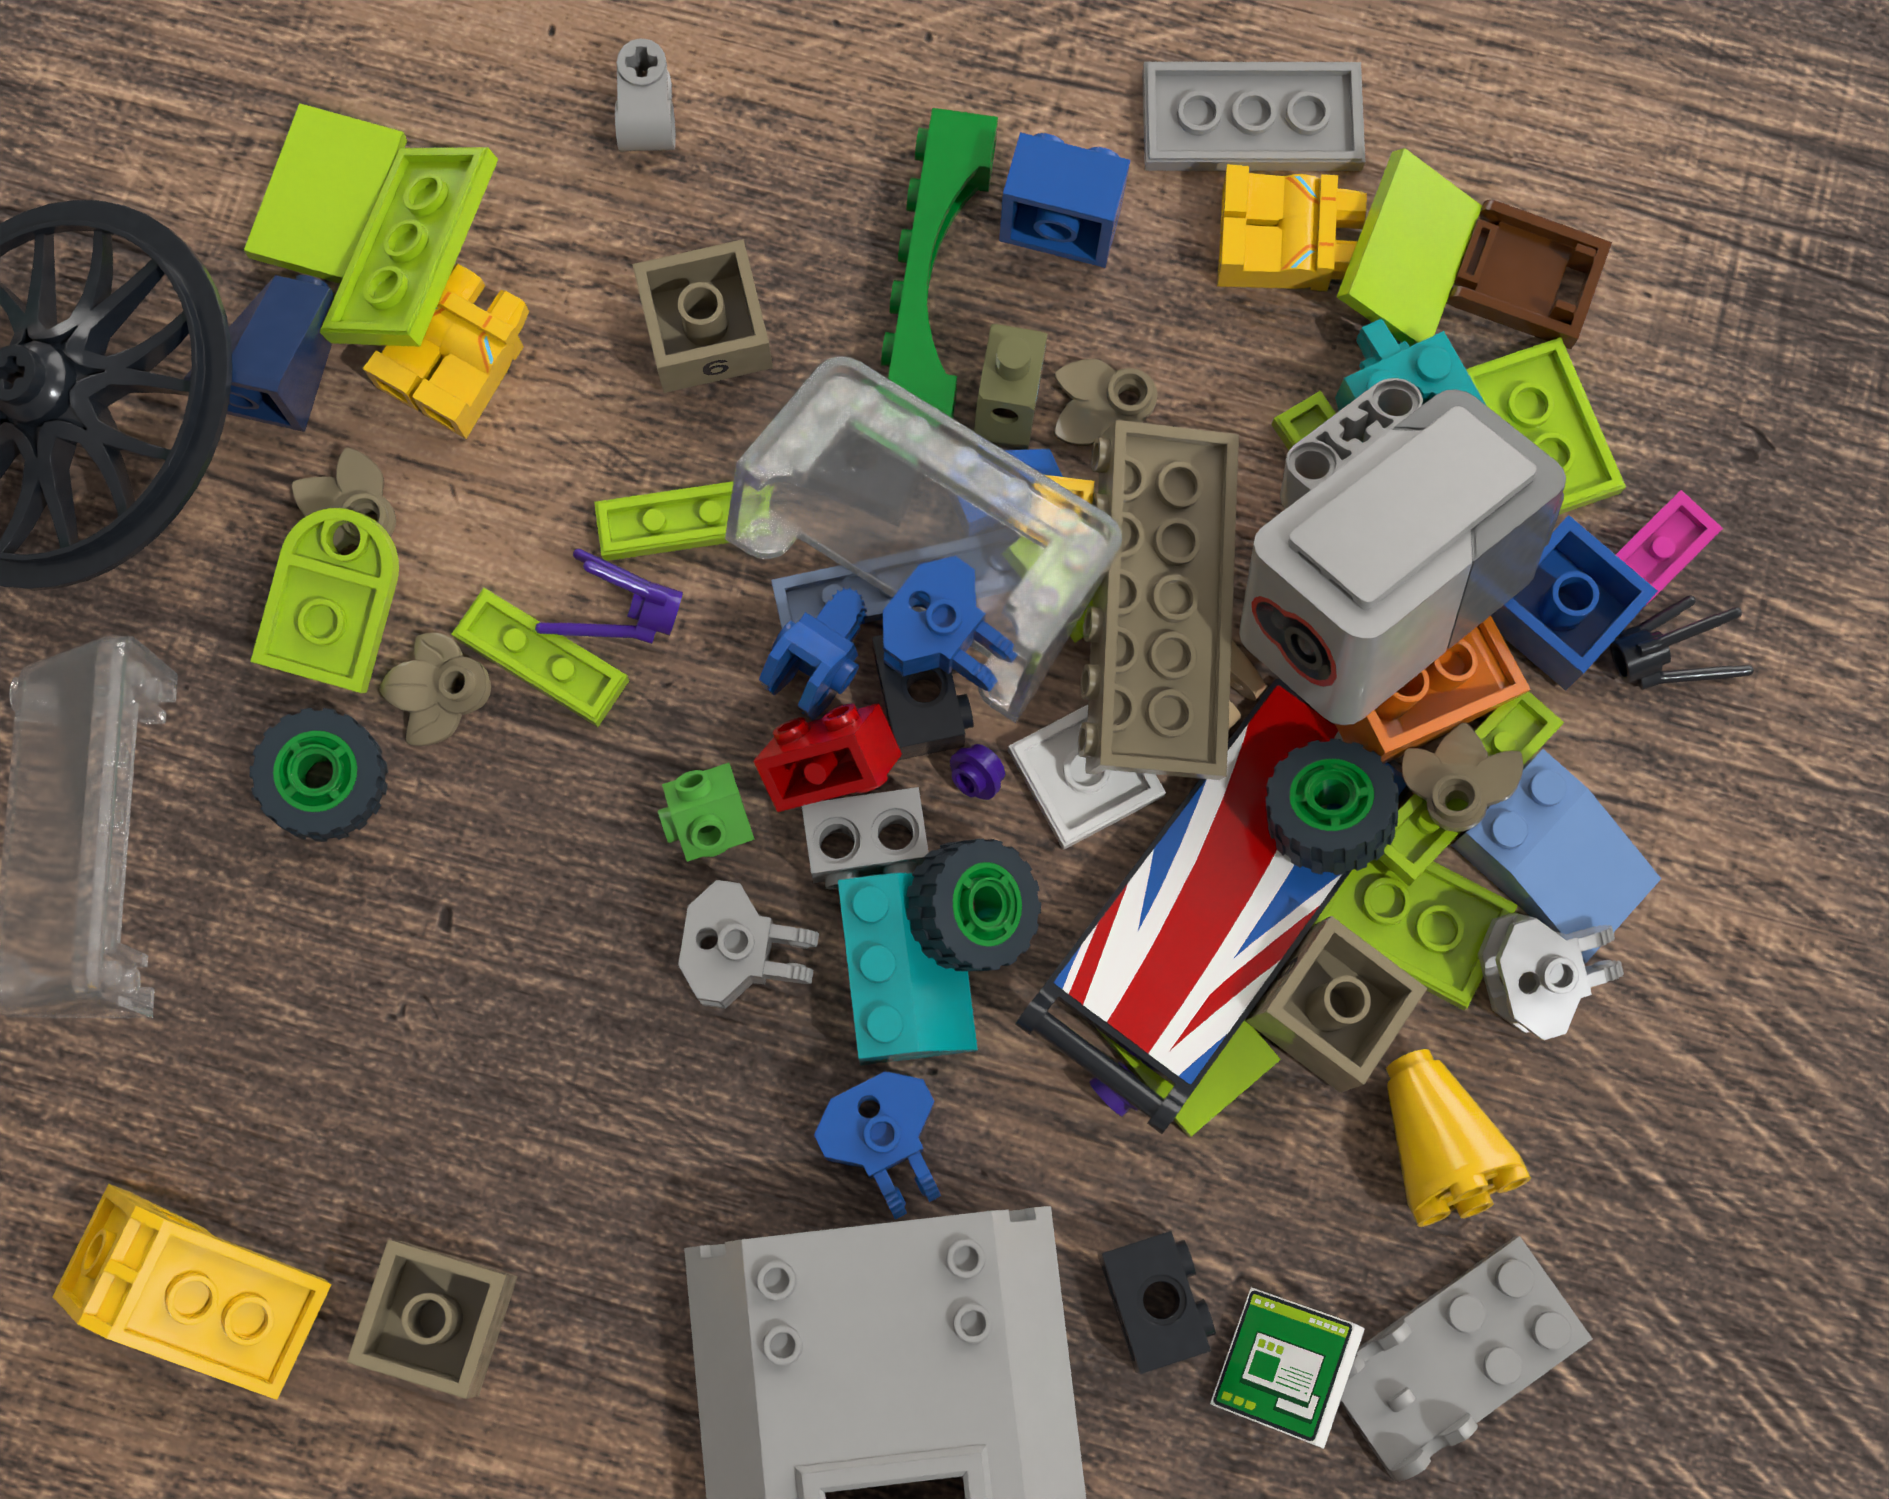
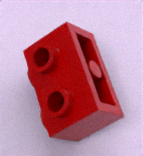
[753,703,902,812]

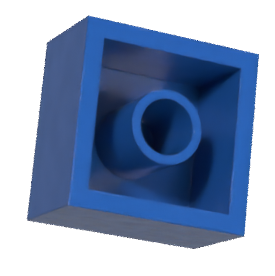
[999,132,1130,268]
[1491,515,1658,691]

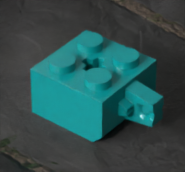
[1335,318,1487,443]

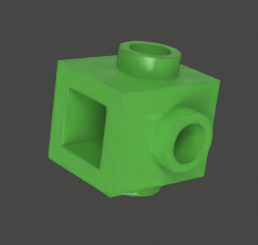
[658,763,755,862]

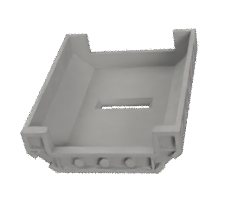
[684,1206,1086,1499]

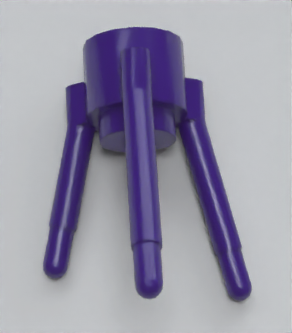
[535,549,683,644]

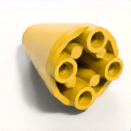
[1386,1049,1531,1227]

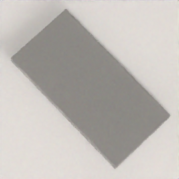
[1142,62,1365,171]

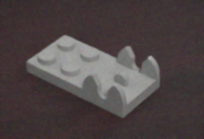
[1340,1236,1593,1481]

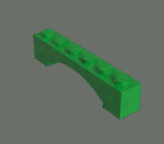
[872,108,998,448]

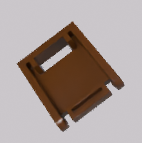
[1448,200,1612,349]

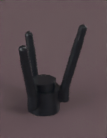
[1610,595,1754,690]

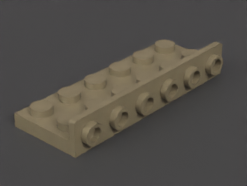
[1078,420,1239,780]

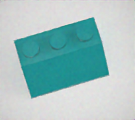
[838,873,978,1066]

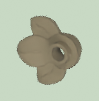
[1054,359,1157,446]
[292,447,396,553]
[380,633,491,747]
[1402,723,1523,832]

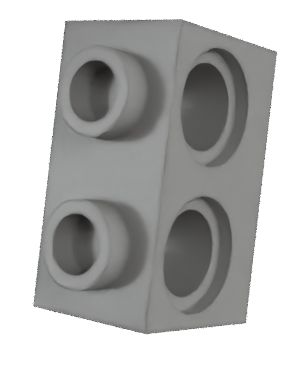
[802,787,929,889]

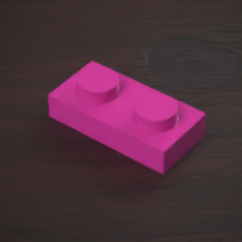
[1616,490,1723,610]

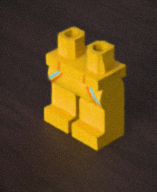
[1217,164,1367,291]
[363,263,529,439]

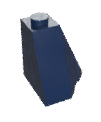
[184,275,335,432]

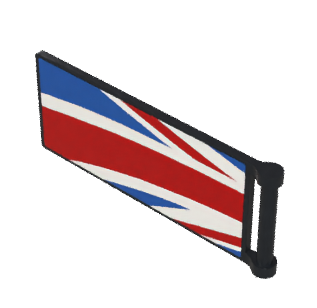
[1015,679,1409,1134]

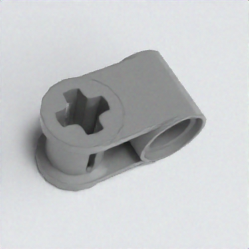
[615,38,676,152]

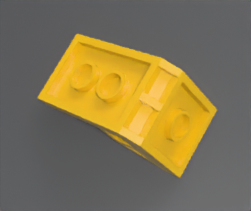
[53,1184,332,1400]

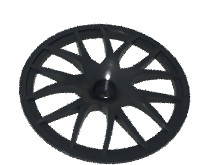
[0,200,232,591]

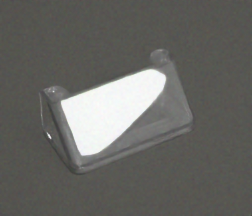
[725,356,1122,723]
[0,636,178,1018]

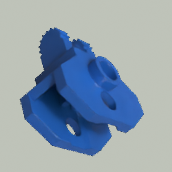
[883,556,1020,692]
[759,587,867,721]
[814,1071,941,1220]

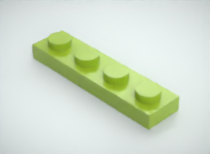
[1379,691,1564,886]

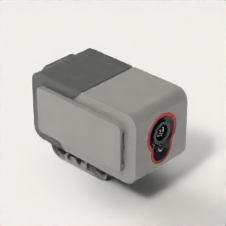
[1239,378,1566,725]

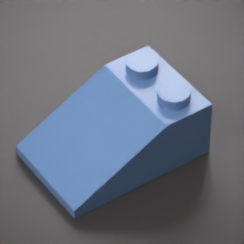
[1451,749,1661,964]

